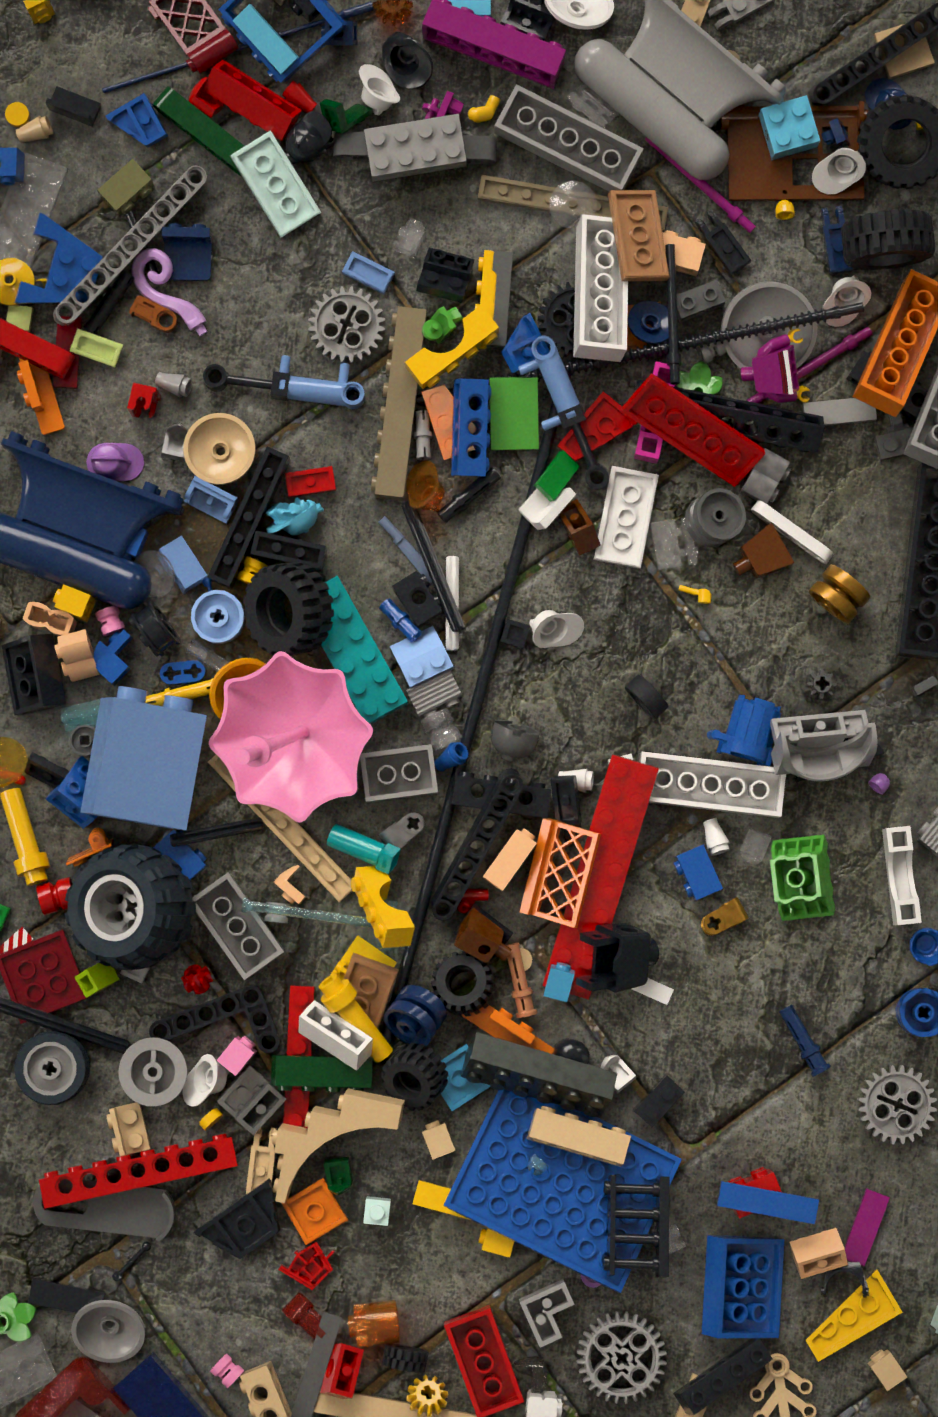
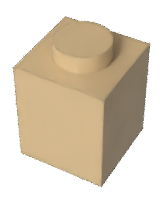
[422,1120,455,1160]
[867,1350,907,1391]

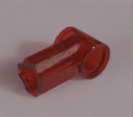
[282,1292,326,1339]

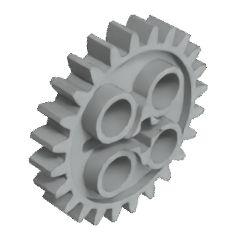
[308,286,385,364]
[857,1065,937,1144]

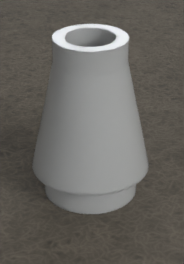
[155,372,192,398]

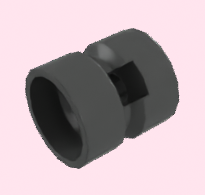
[69,724,95,758]

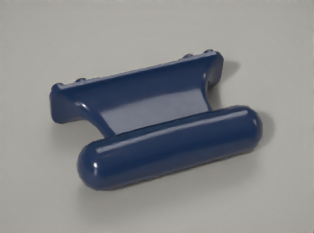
[0,431,185,610]

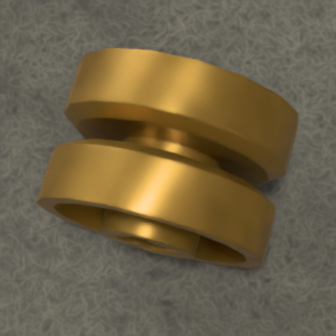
[808,564,871,624]

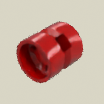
[36,877,73,915]

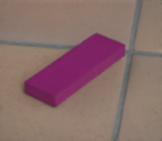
[844,1188,890,1266]

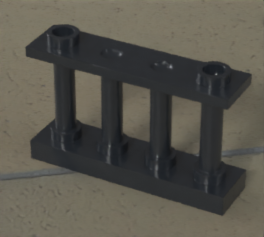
[602,1175,670,1278]

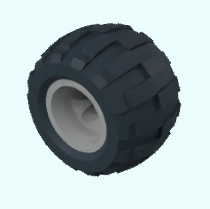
[65,845,196,970]

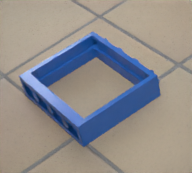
[218,0,347,83]

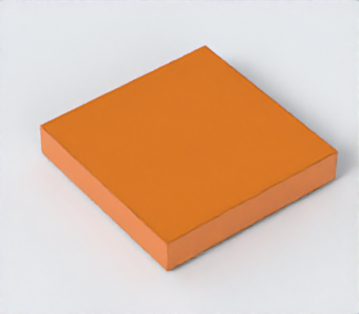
[281,1177,348,1245]

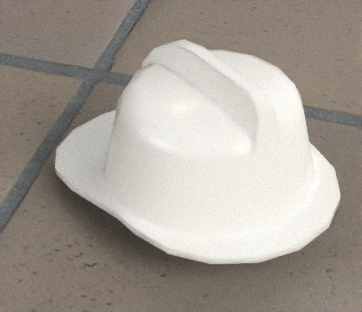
[359,64,400,115]
[812,148,866,194]
[822,275,871,327]
[529,610,584,648]
[182,1054,230,1107]

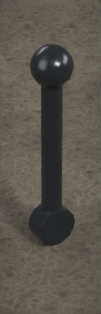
[112,1241,151,1281]

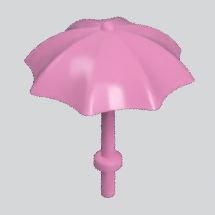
[209,651,373,823]

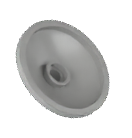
[71,1300,145,1363]

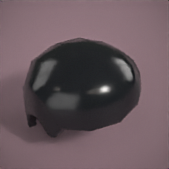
[552,1038,590,1064]

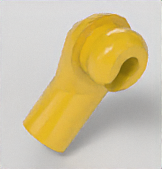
[468,95,501,123]

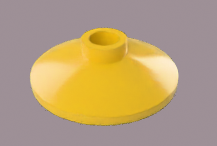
[0,258,35,306]

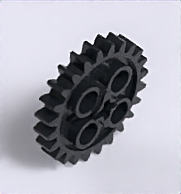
[537,282,576,359]

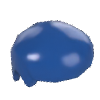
[909,928,938,966]

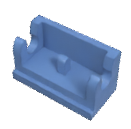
[184,476,239,524]
[157,536,208,594]

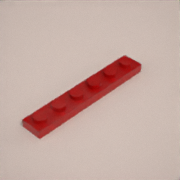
[283,986,315,1128]

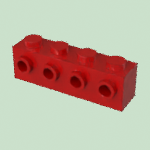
[203,60,302,141]

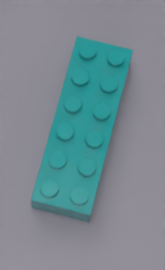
[321,576,408,725]

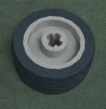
[14,1031,90,1105]

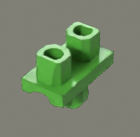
[422,306,463,344]

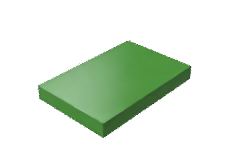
[490,377,539,450]

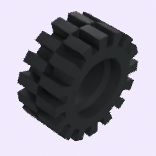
[382,1343,429,1373]

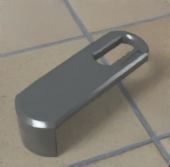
[33,1179,176,1242]

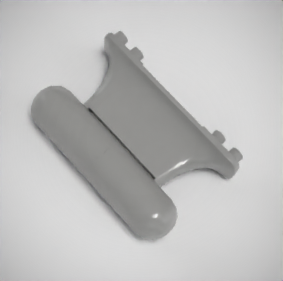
[574,0,786,180]

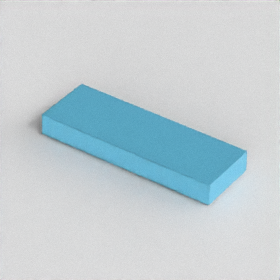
[233,4,299,74]

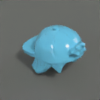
[266,497,324,535]

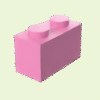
[217,1036,257,1076]

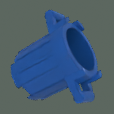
[707,695,781,767]

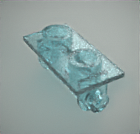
[60,697,107,732]

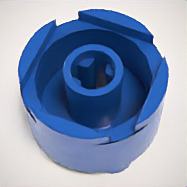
[895,988,938,1037]

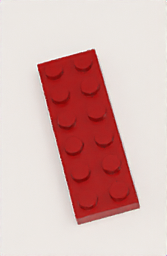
[622,373,765,487]

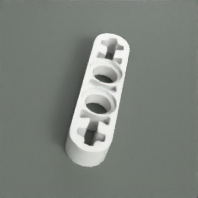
[751,500,834,564]

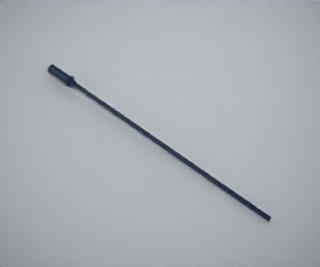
[102,1,374,93]

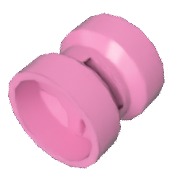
[95,606,126,636]
[210,1353,244,1388]

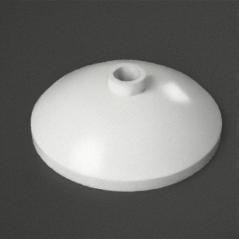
[544,0,614,30]

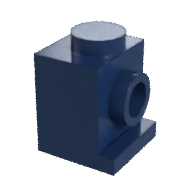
[321,21,358,45]

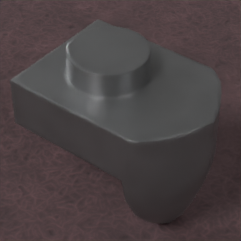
[161,423,188,462]

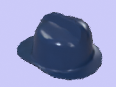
[865,78,912,130]

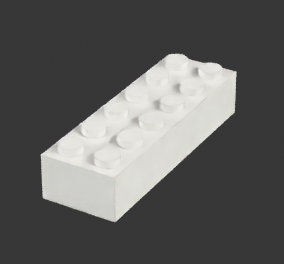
[573,214,628,362]
[639,752,786,818]

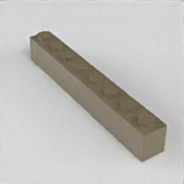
[371,306,427,501]

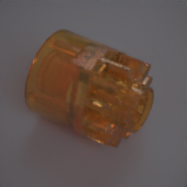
[348,1300,400,1347]

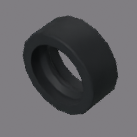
[625,674,669,720]

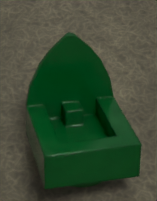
[324,1157,353,1195]

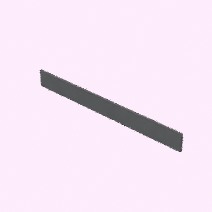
[291,1312,342,1417]

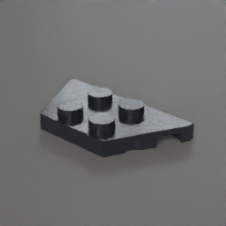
[194,1178,280,1259]

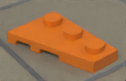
[421,384,476,460]

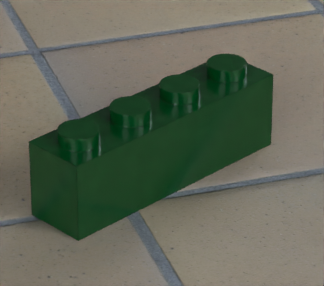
[271,1055,372,1092]

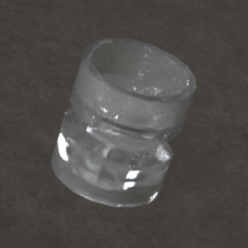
[420,708,463,752]

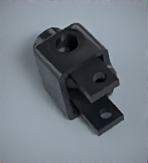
[576,923,659,993]

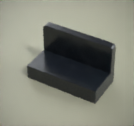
[45,86,101,127]

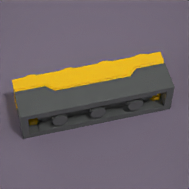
[475,250,513,351]

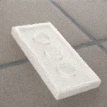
[594,466,659,569]

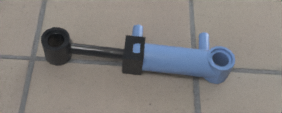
[518,335,609,489]
[203,355,365,409]

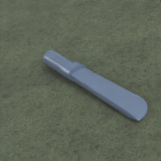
[378,516,432,582]

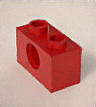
[320,1343,364,1399]

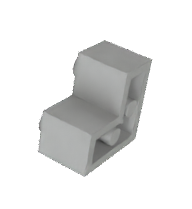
[519,1279,575,1348]

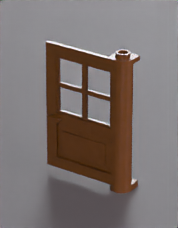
[720,101,868,201]

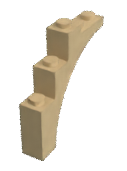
[272,1088,405,1203]

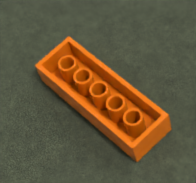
[852,269,938,418]

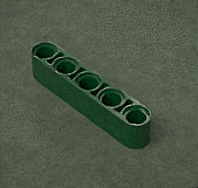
[152,86,244,176]

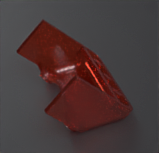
[15,1356,132,1417]

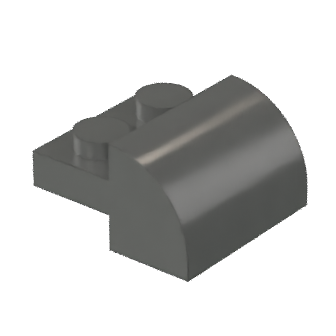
[216,1064,286,1136]

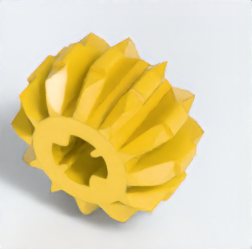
[406,1374,448,1417]

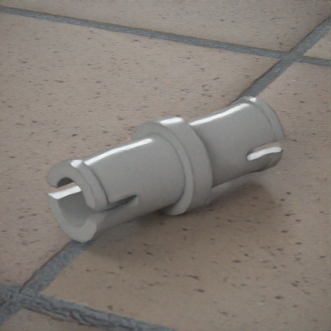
[414,410,432,460]

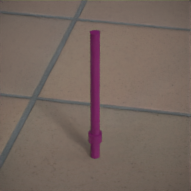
[645,137,756,233]
[746,327,873,403]

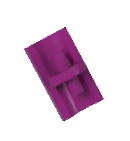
[422,91,464,119]

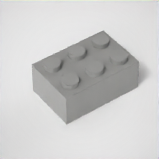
[360,744,438,803]

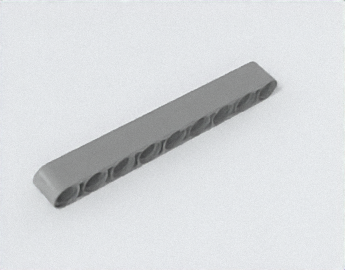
[53,166,207,326]

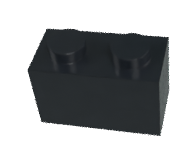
[632,1074,685,1128]

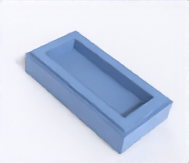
[342,251,395,294]

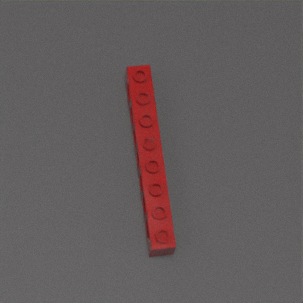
[39,1133,238,1209]

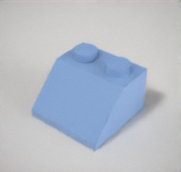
[390,626,454,688]

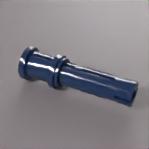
[779,1004,831,1077]

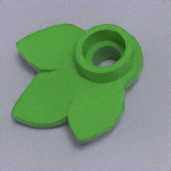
[676,361,722,395]
[0,1293,36,1341]

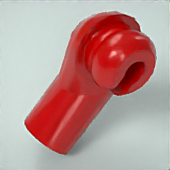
[457,889,488,913]

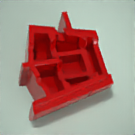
[278,1242,335,1290]

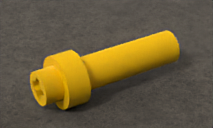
[0,788,50,886]
[319,974,393,1063]

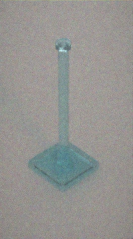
[241,898,398,950]

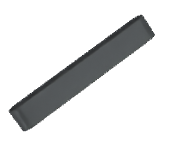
[333,131,497,165]

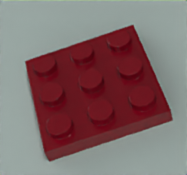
[0,929,89,1024]

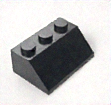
[1,633,66,716]

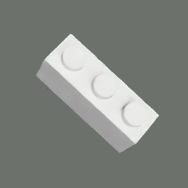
[298,1000,373,1071]

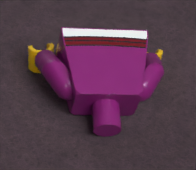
[741,329,810,403]

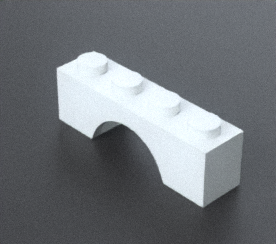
[882,826,922,925]

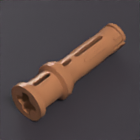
[506,943,537,1018]

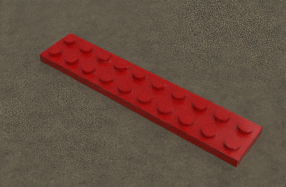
[542,754,659,1000]

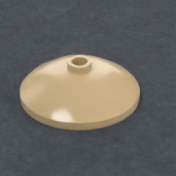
[183,413,256,485]

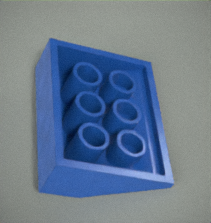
[702,1235,784,1338]

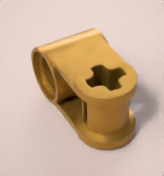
[701,897,749,936]

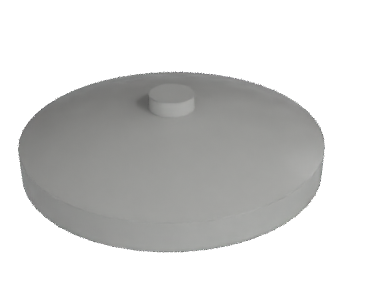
[721,281,818,368]

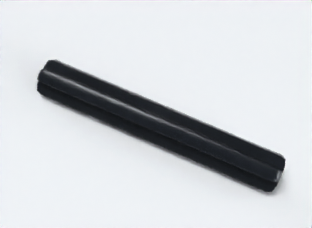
[169,817,263,847]

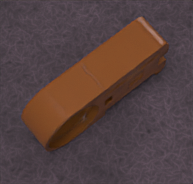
[129,295,178,333]

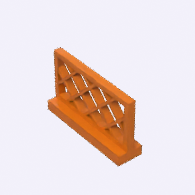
[519,818,601,928]

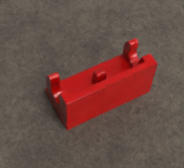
[127,383,161,418]

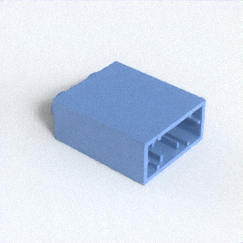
[80,686,207,830]

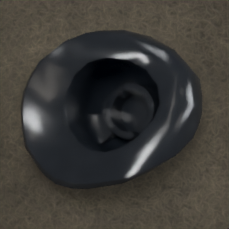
[382,32,433,89]

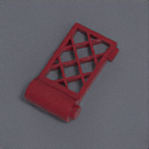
[148,0,239,74]

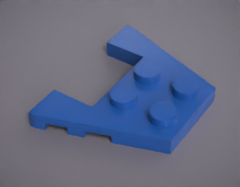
[14,213,102,304]

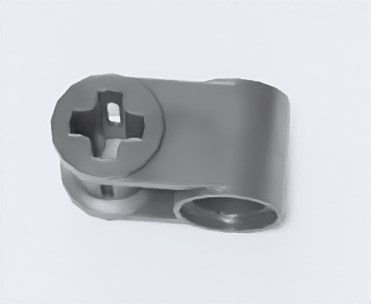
[379,812,425,848]

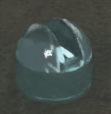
[527,1154,549,1176]

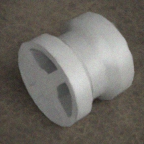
[264,902,290,923]

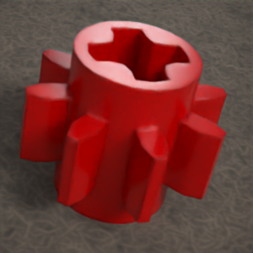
[181,964,213,994]

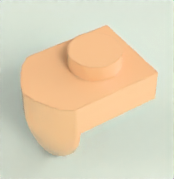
[274,865,306,904]

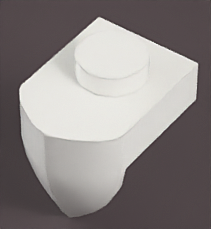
[600,1055,636,1094]

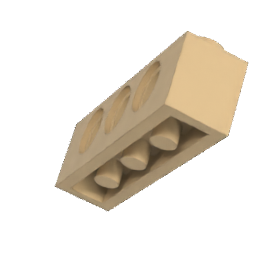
[239,1361,292,1417]

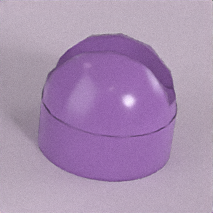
[868,773,890,795]

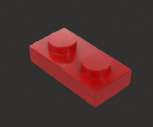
[285,466,336,498]

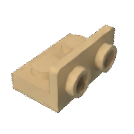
[107,1102,151,1156]

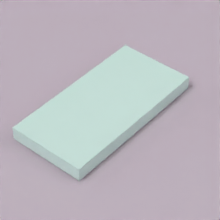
[230,130,321,238]

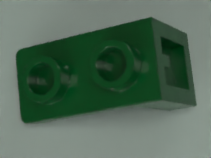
[320,99,373,133]

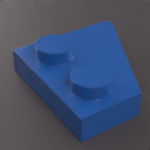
[106,93,168,147]
[501,313,550,373]

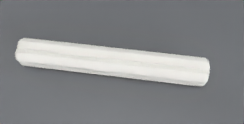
[446,556,459,651]

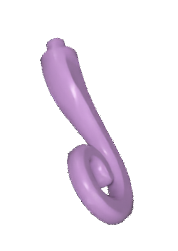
[132,248,208,336]

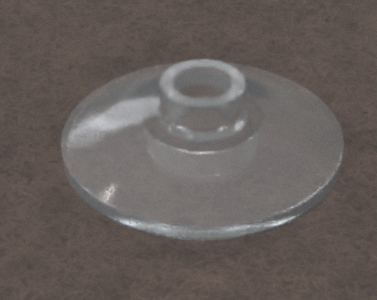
[549,181,597,229]
[134,550,175,598]

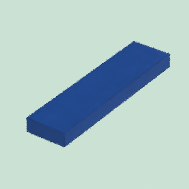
[717,1181,819,1224]

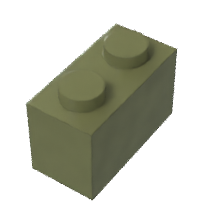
[97,159,154,216]

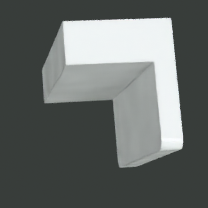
[519,488,576,530]

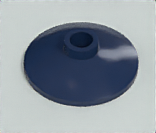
[628,300,669,344]

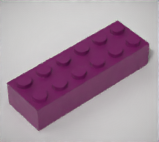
[422,0,566,89]

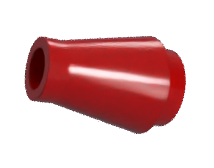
[282,80,317,113]

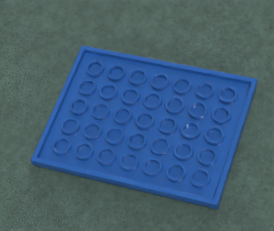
[443,1089,682,1293]

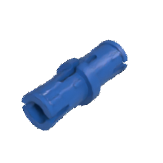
[379,598,422,642]

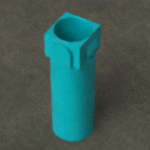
[327,824,401,874]

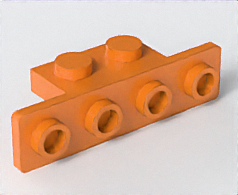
[17,358,65,435]
[462,1004,554,1054]

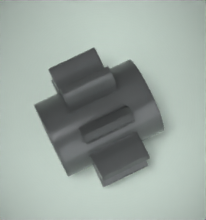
[806,669,837,700]

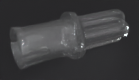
[185,639,229,672]

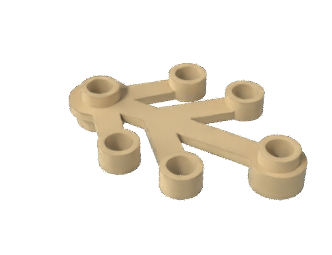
[749,1353,816,1417]

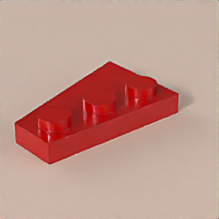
[557,391,638,462]

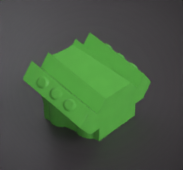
[770,835,835,921]

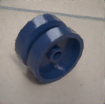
[384,985,447,1046]

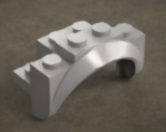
[770,710,877,781]

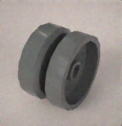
[685,488,746,547]

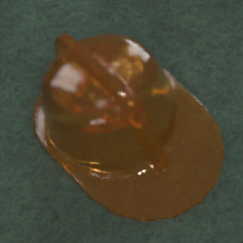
[406,461,445,512]

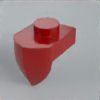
[189,77,224,118]

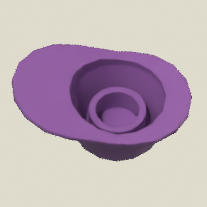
[86,443,144,481]

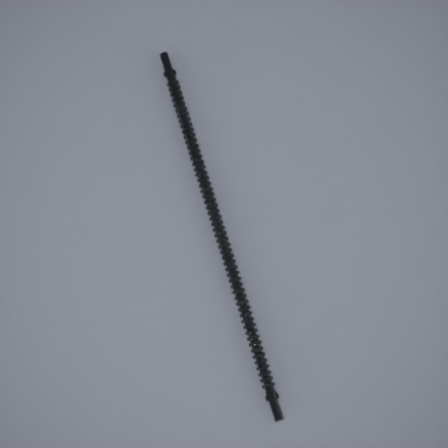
[416,302,864,404]

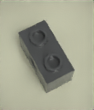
[677,280,726,325]

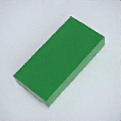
[534,450,580,502]

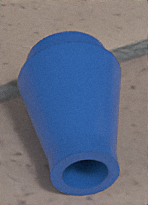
[434,742,468,772]

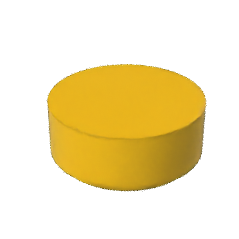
[5,102,30,127]
[199,1108,223,1131]

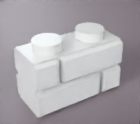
[525,1389,562,1417]

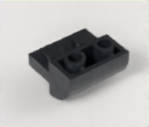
[416,247,475,303]

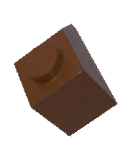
[558,499,601,556]

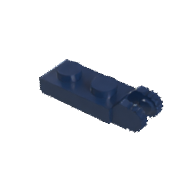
[821,206,854,274]

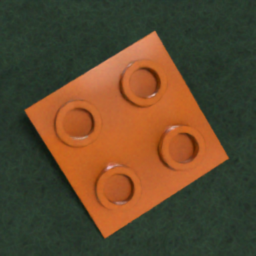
[66,827,114,867]

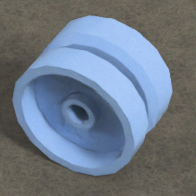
[191,590,245,644]

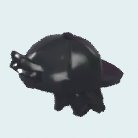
[284,111,333,164]

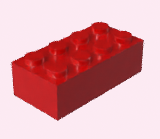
[444,1305,524,1417]

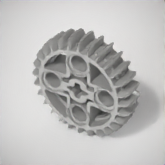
[576,1311,667,1404]

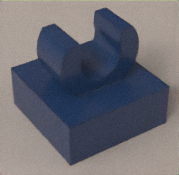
[821,118,850,148]

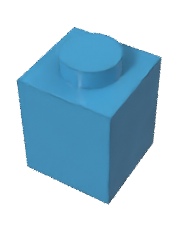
[544,962,575,1002]

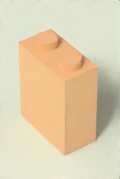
[483,828,537,891]

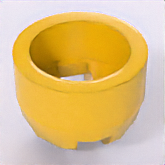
[775,200,795,220]

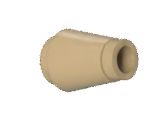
[16,116,53,143]

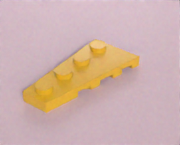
[805,1270,903,1362]

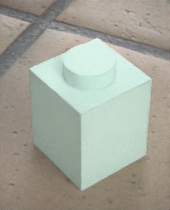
[363,1196,391,1226]

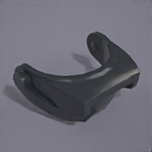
[821,1262,869,1298]

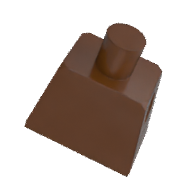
[733,523,794,578]
[454,908,512,963]

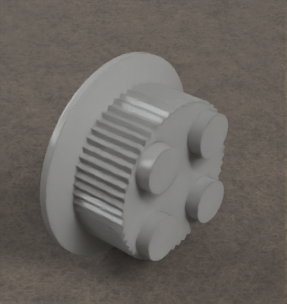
[119,1038,187,1106]

